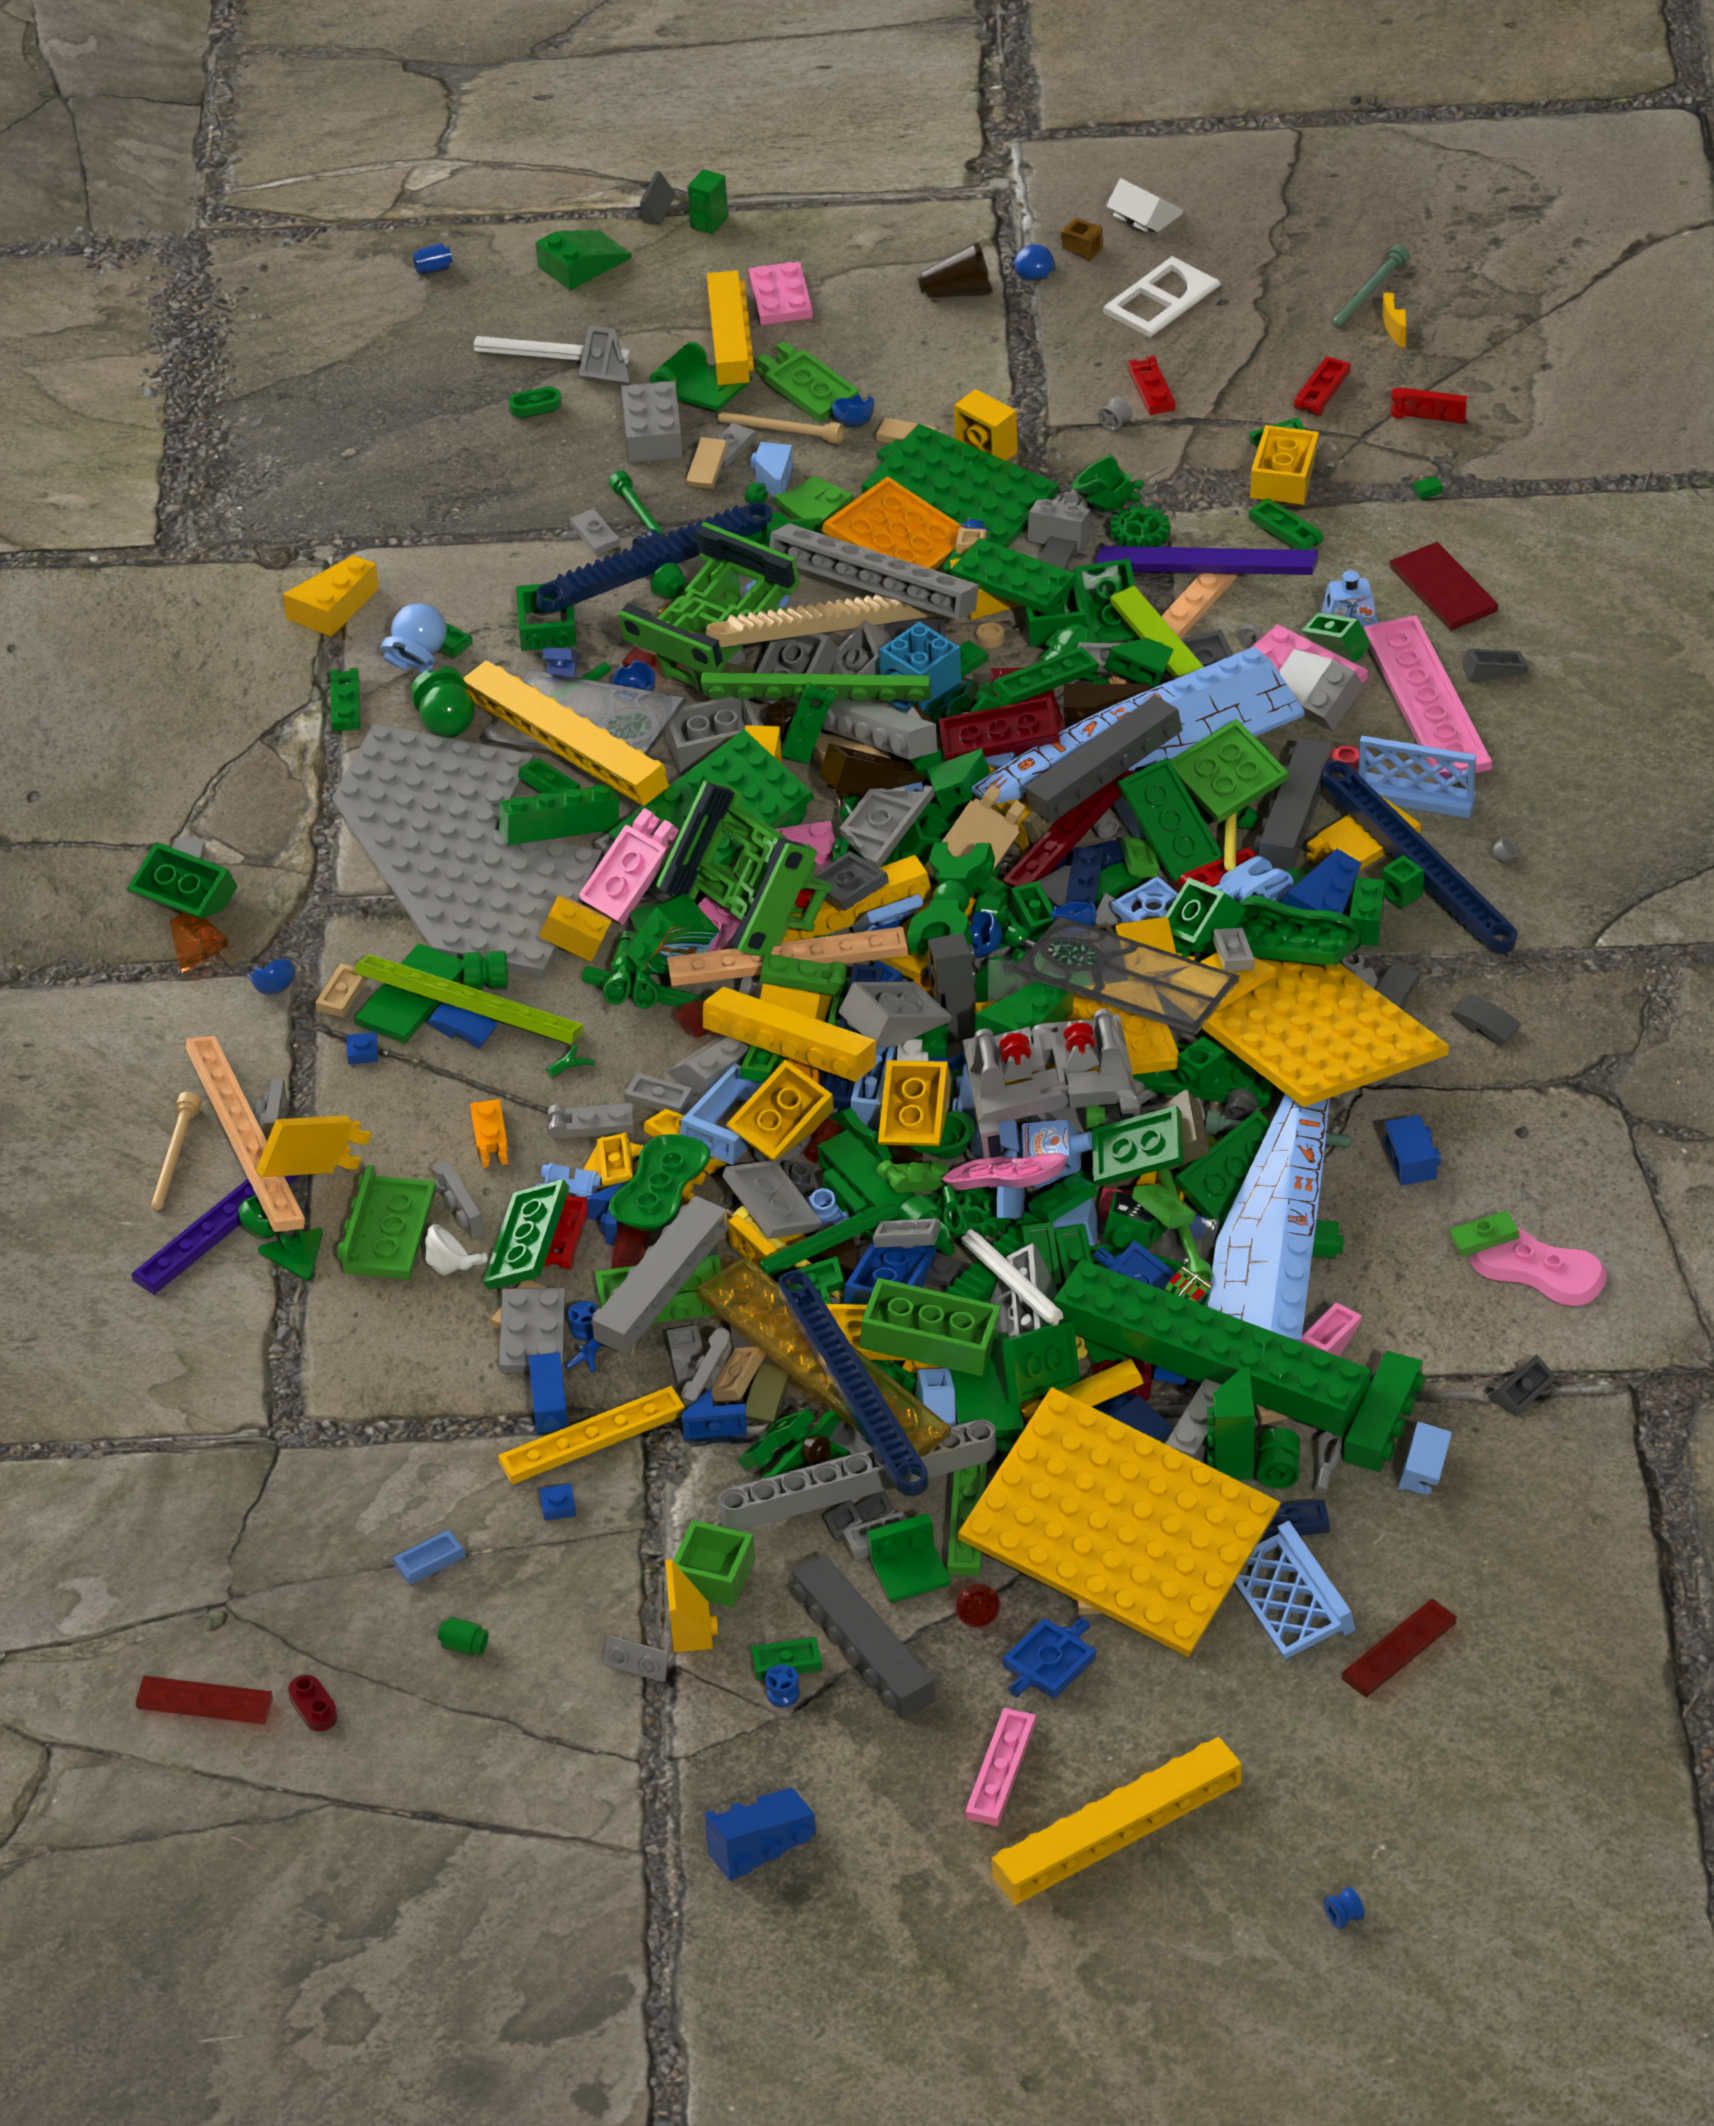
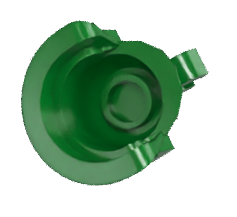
[1071,455,1145,512]
[1040,623,1103,681]

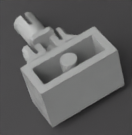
[1028,488,1090,551]

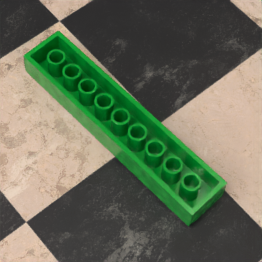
[1054,1259,1371,1437]

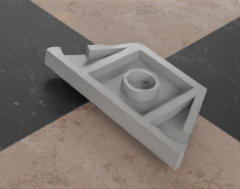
[840,786,934,868]

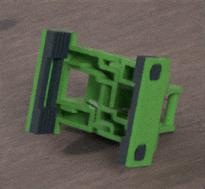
[618,522,800,693]
[656,780,834,957]

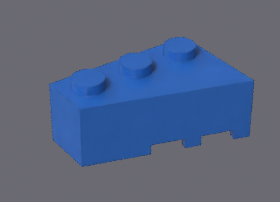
[1280,848,1362,914]
[704,1787,816,1881]

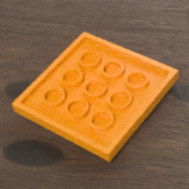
[821,476,963,570]

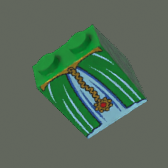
[626,894,720,975]

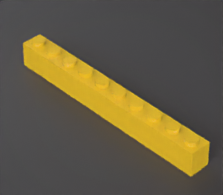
[463,660,669,806]

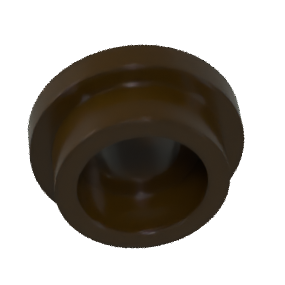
[801,1435,831,1466]

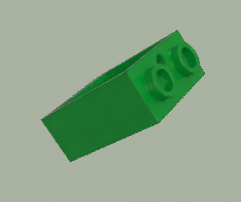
[516,583,577,651]

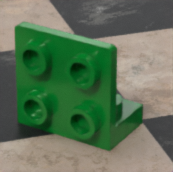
[867,1513,951,1603]

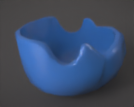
[1014,244,1055,280]
[832,394,875,427]
[612,660,655,705]
[1050,901,1097,937]
[969,911,1003,958]
[248,959,295,995]

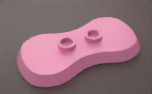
[942,1153,1068,1190]
[1470,1227,1607,1306]

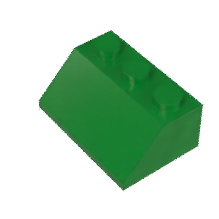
[126,842,238,919]
[1207,1367,1255,1480]

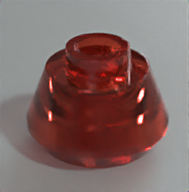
[675,1000,710,1037]
[956,1584,1000,1628]

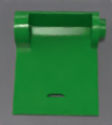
[649,342,752,411]

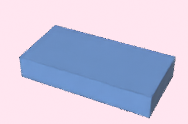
[392,1529,466,1585]

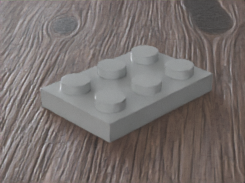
[722,1160,822,1239]
[499,1288,566,1373]

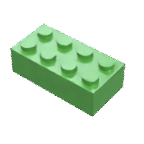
[859,1278,1001,1377]

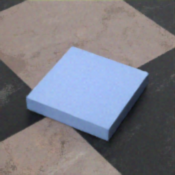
[852,894,924,933]

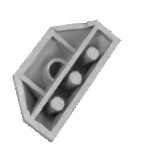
[990,1243,1057,1338]

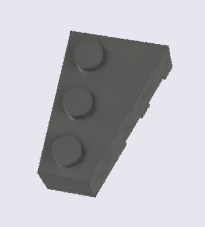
[928,933,977,1044]

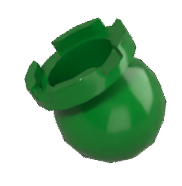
[410,666,475,738]

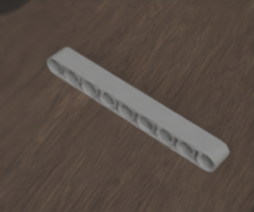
[719,1420,997,1531]

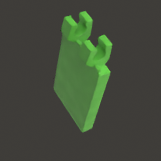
[756,341,859,423]

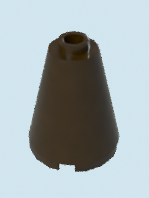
[918,242,993,297]

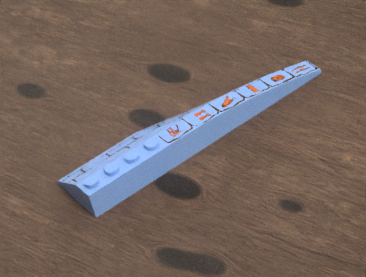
[971,647,1305,804]
[1207,1094,1330,1342]

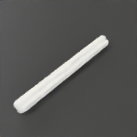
[474,336,630,365]
[961,1229,1063,1326]

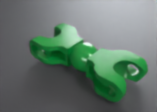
[907,842,995,955]

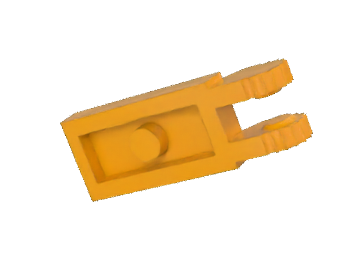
[470,1099,508,1168]

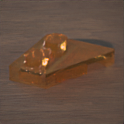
[170,913,228,973]

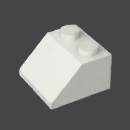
[1106,178,1184,232]

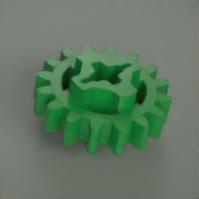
[1110,503,1170,547]
[952,1186,1011,1240]

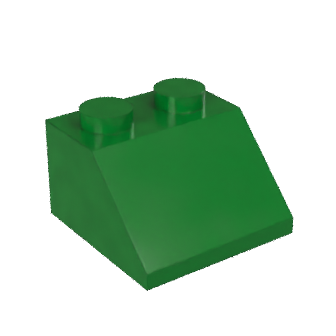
[1165,877,1246,946]

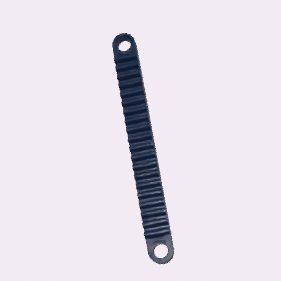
[536,502,772,612]
[1322,761,1517,953]
[778,1270,928,1496]

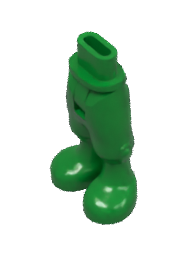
[603,931,659,1009]

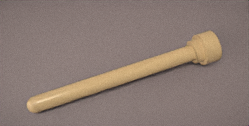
[717,412,844,445]
[151,1092,202,1211]

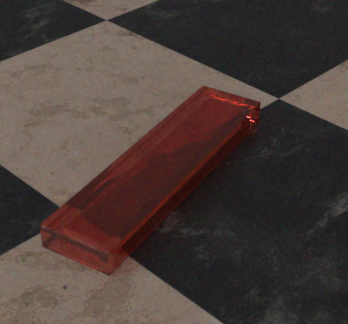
[1342,1599,1457,1698]
[135,1676,273,1724]

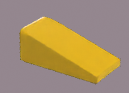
[597,1132,633,1187]

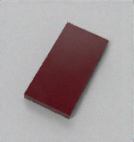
[1390,541,1498,631]
[938,696,1060,761]

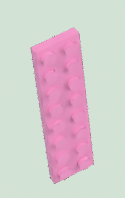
[1363,615,1492,780]

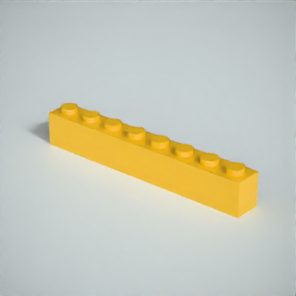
[992,1737,1242,1905]

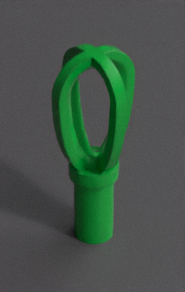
[942,1185,970,1238]

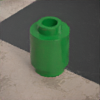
[437,1617,489,1657]

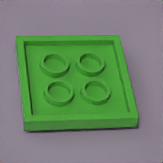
[1170,719,1289,824]

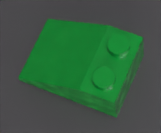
[536,230,632,291]
[1073,558,1141,643]
[898,803,965,862]

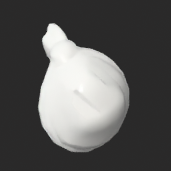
[425,1224,488,1275]

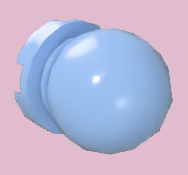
[379,603,447,675]

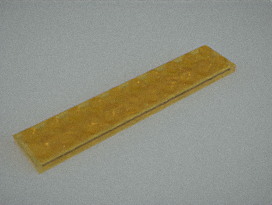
[696,1257,951,1457]

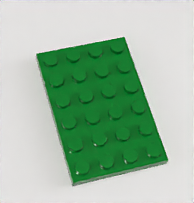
[862,423,1059,548]
[608,729,815,899]

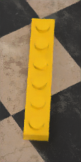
[498,1386,685,1485]

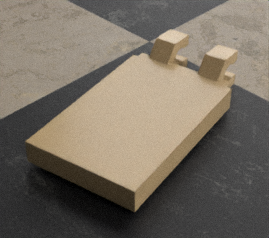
[924,784,1026,898]

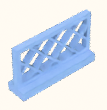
[1359,735,1476,819]
[1234,1521,1356,1660]

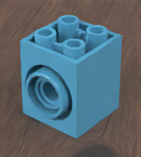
[879,621,961,713]

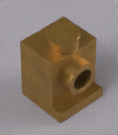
[1061,218,1103,262]

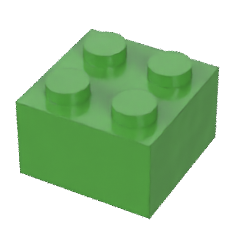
[673,1520,756,1608]

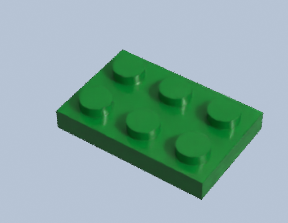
[1092,1105,1184,1187]
[1002,1320,1080,1403]

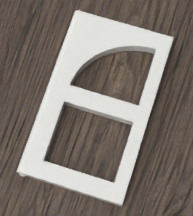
[1103,256,1220,337]

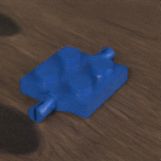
[1093,1240,1176,1290]
[1003,1617,1096,1699]

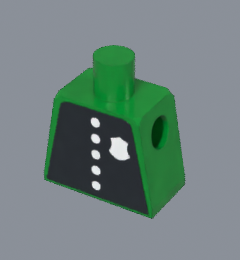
[1103,1191,1167,1250]

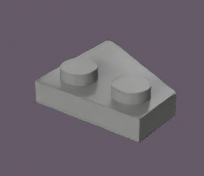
[579,325,631,386]

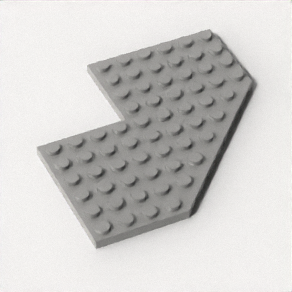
[332,724,603,978]

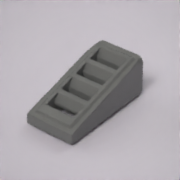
[1463,649,1528,682]

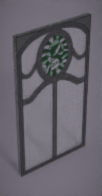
[480,670,687,757]
[1014,916,1240,1034]

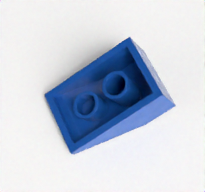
[844,1241,936,1305]

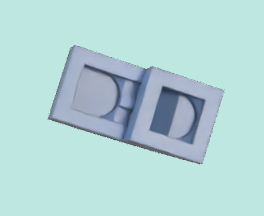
[997,1186,1025,1218]

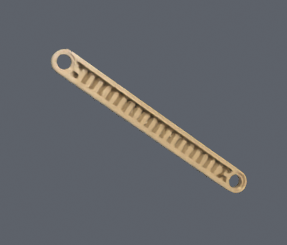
[706,594,942,647]

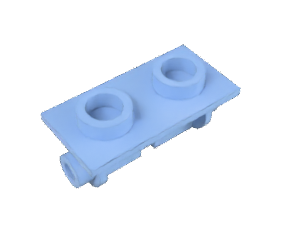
[536,1163,602,1198]

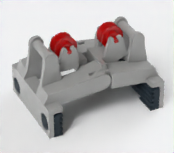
[963,1009,1140,1159]

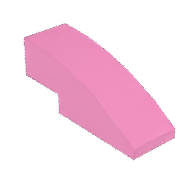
[1301,1302,1362,1357]

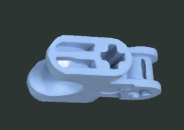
[1213,856,1293,903]

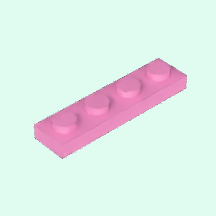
[965,1708,1036,1827]

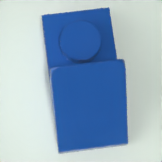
[543,648,579,684]
[587,1181,629,1246]
[682,1389,747,1440]

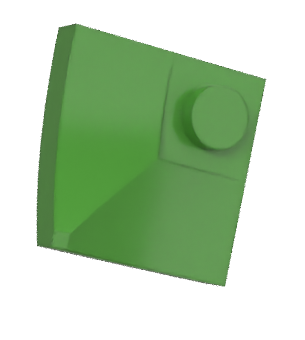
[774,476,854,525]

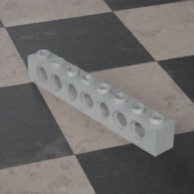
[769,523,979,620]

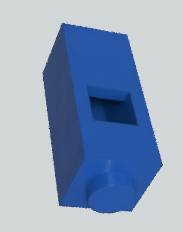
[529,1352,568,1433]

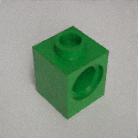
[1382,855,1424,909]
[1178,1037,1225,1091]

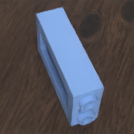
[680,1063,764,1165]

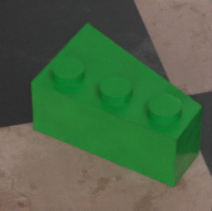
[975,975,1075,1036]

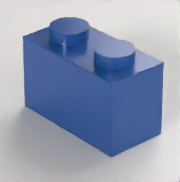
[1384,1115,1441,1186]

